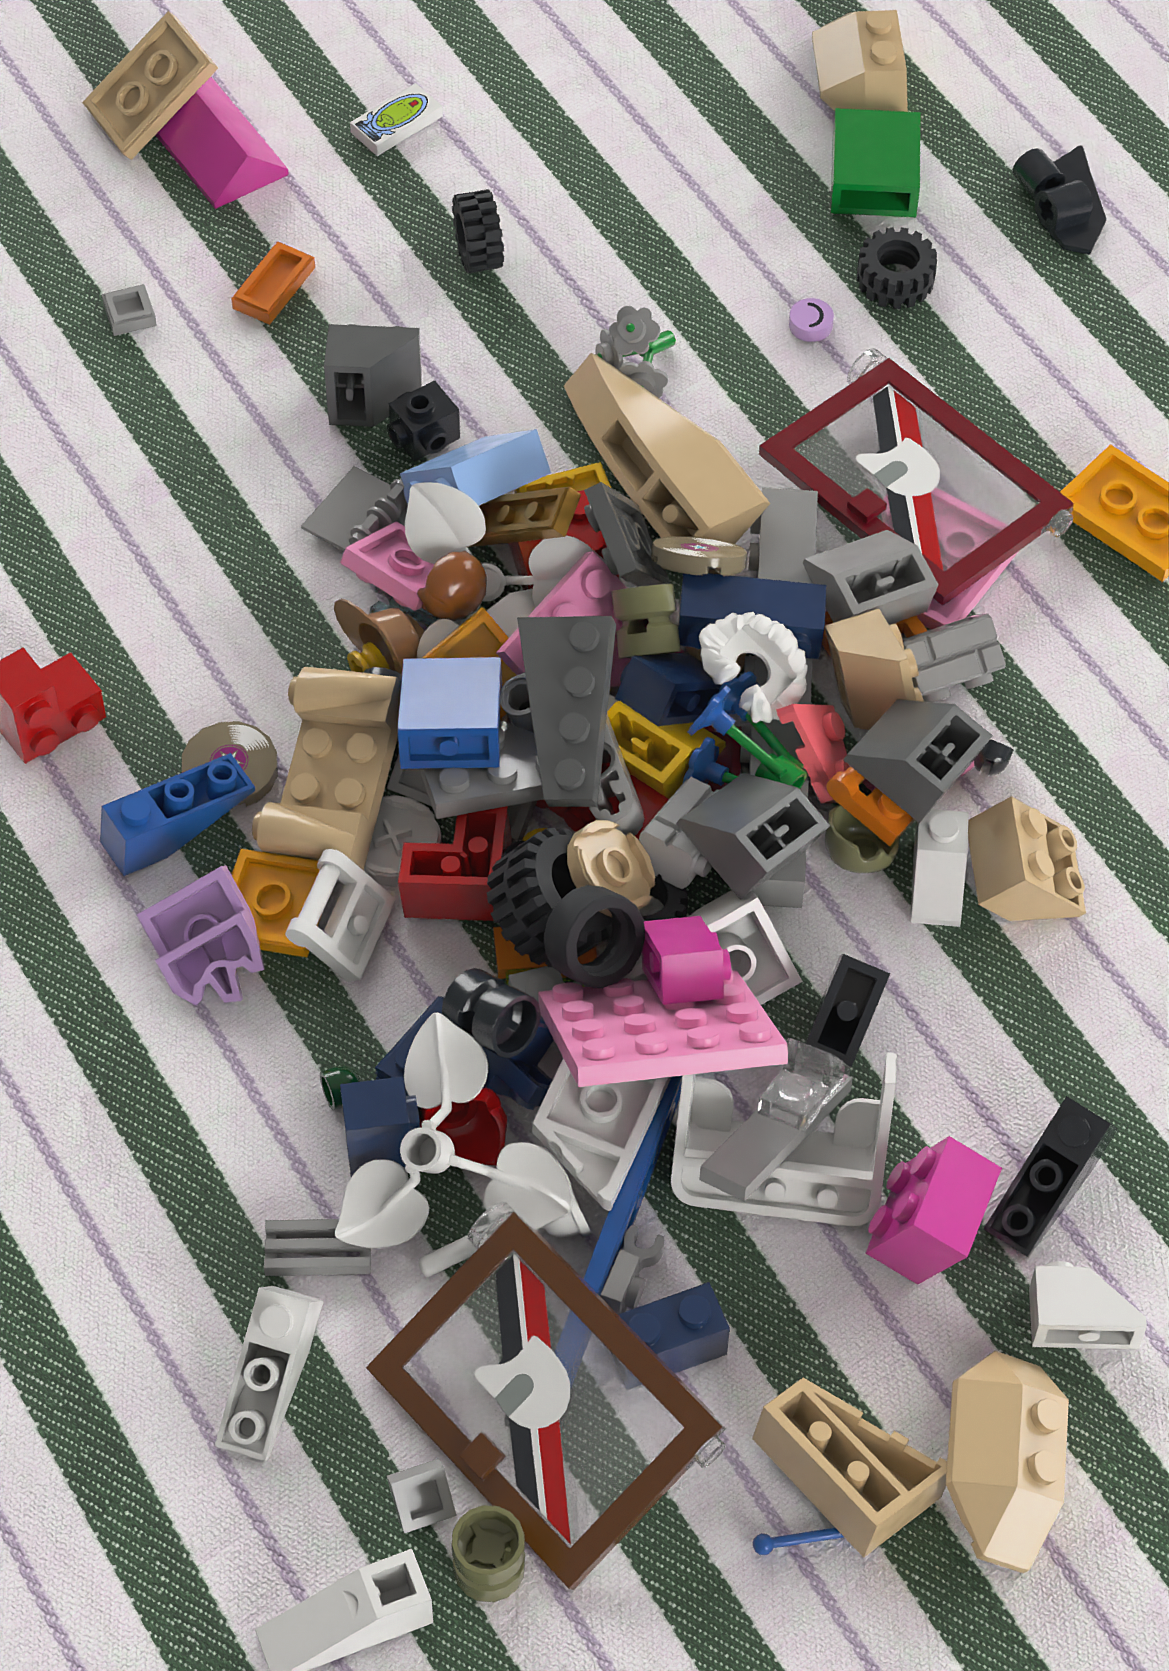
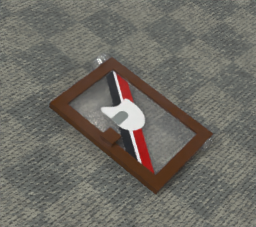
[366,1202,726,1590]

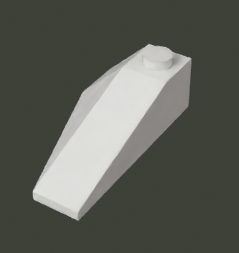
[624,890,802,1005]

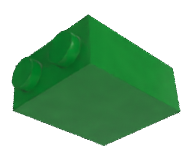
[831,108,921,218]

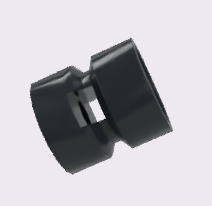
[442,968,541,1058]

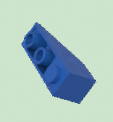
[100,753,255,876]

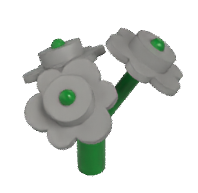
[595,306,676,398]

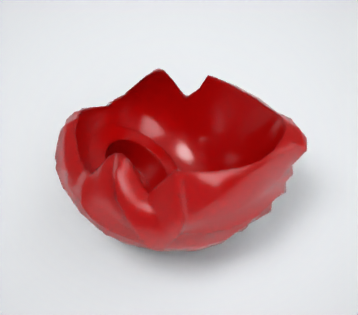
[419,1088,507,1168]

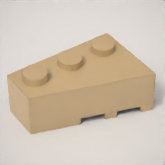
[752,1378,947,1558]

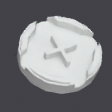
[364,795,442,887]

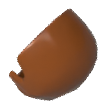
[417,550,487,621]

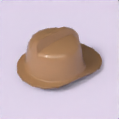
[334,598,425,675]

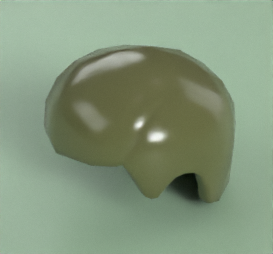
[825,804,900,873]

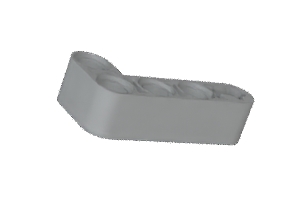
[500,672,644,836]

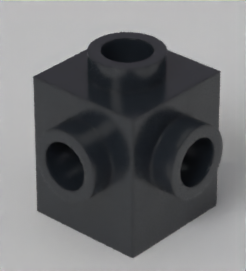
[387,380,460,462]

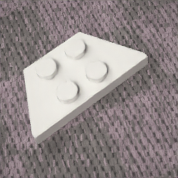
[532,1058,671,1211]

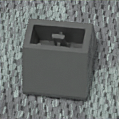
[324,324,422,427]
[843,699,993,823]
[676,773,830,900]

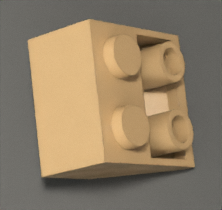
[825,608,924,730]
[968,796,1086,921]

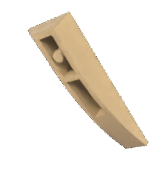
[564,353,770,544]

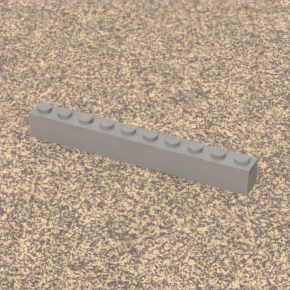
[739,488,818,908]

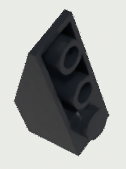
[983,1096,1118,1258]

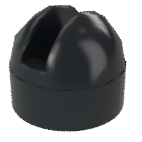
[974,739,1014,776]

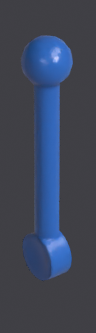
[752,1528,844,1556]

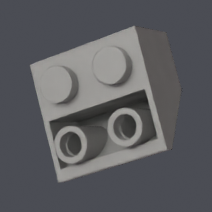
[803,530,938,625]

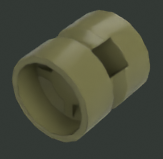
[611,584,681,659]
[452,1505,525,1602]

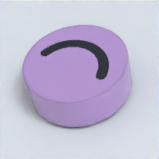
[789,298,834,342]

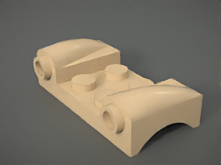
[252,667,401,871]

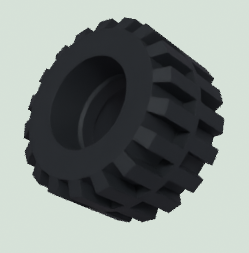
[487,827,613,967]

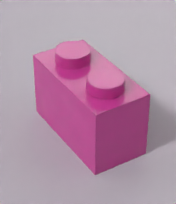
[642,916,731,1005]

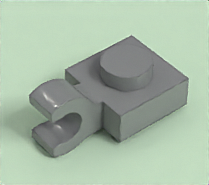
[601,1225,664,1314]

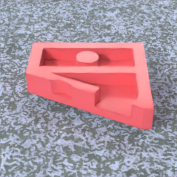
[776,704,850,804]

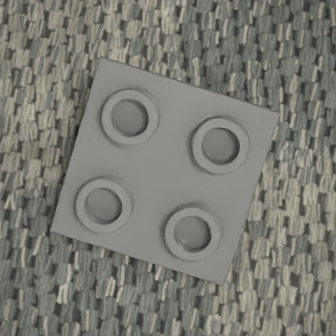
[301,466,408,551]

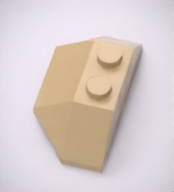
[812,10,908,112]
[946,1351,1069,1573]

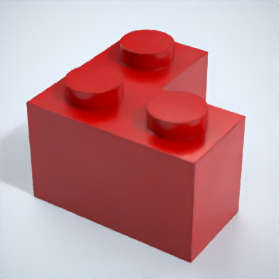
[0,647,106,764]
[398,806,512,921]

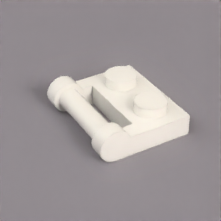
[285,849,396,982]

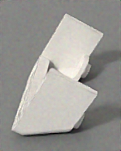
[671,1052,897,1226]

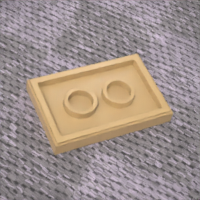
[82,11,218,160]

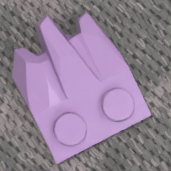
[137,865,265,1006]

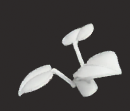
[405,482,607,658]
[335,1013,573,1248]

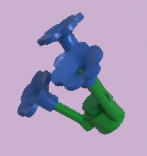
[683,671,807,789]

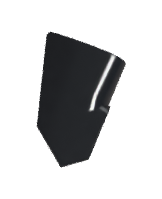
[1012,145,1107,255]

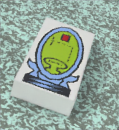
[350,83,443,156]

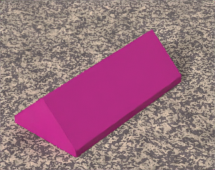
[155,77,289,209]

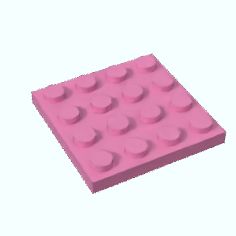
[538,970,788,1087]

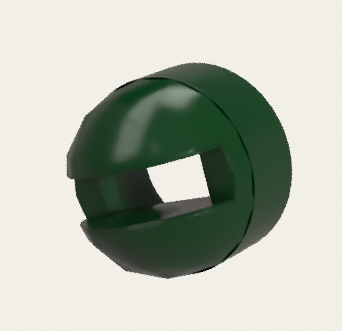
[320,1066,361,1111]

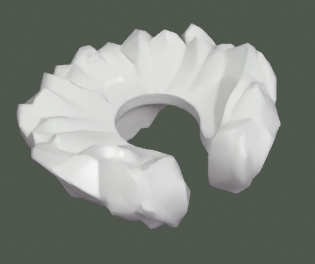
[699,612,808,723]

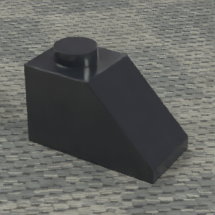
[804,954,890,1068]

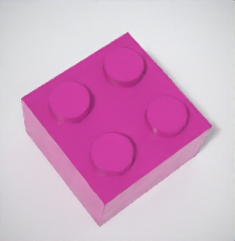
[865,1136,1002,1284]

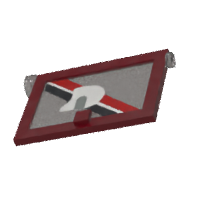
[759,348,1074,606]

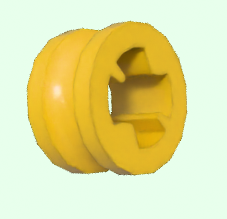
[347,642,389,673]

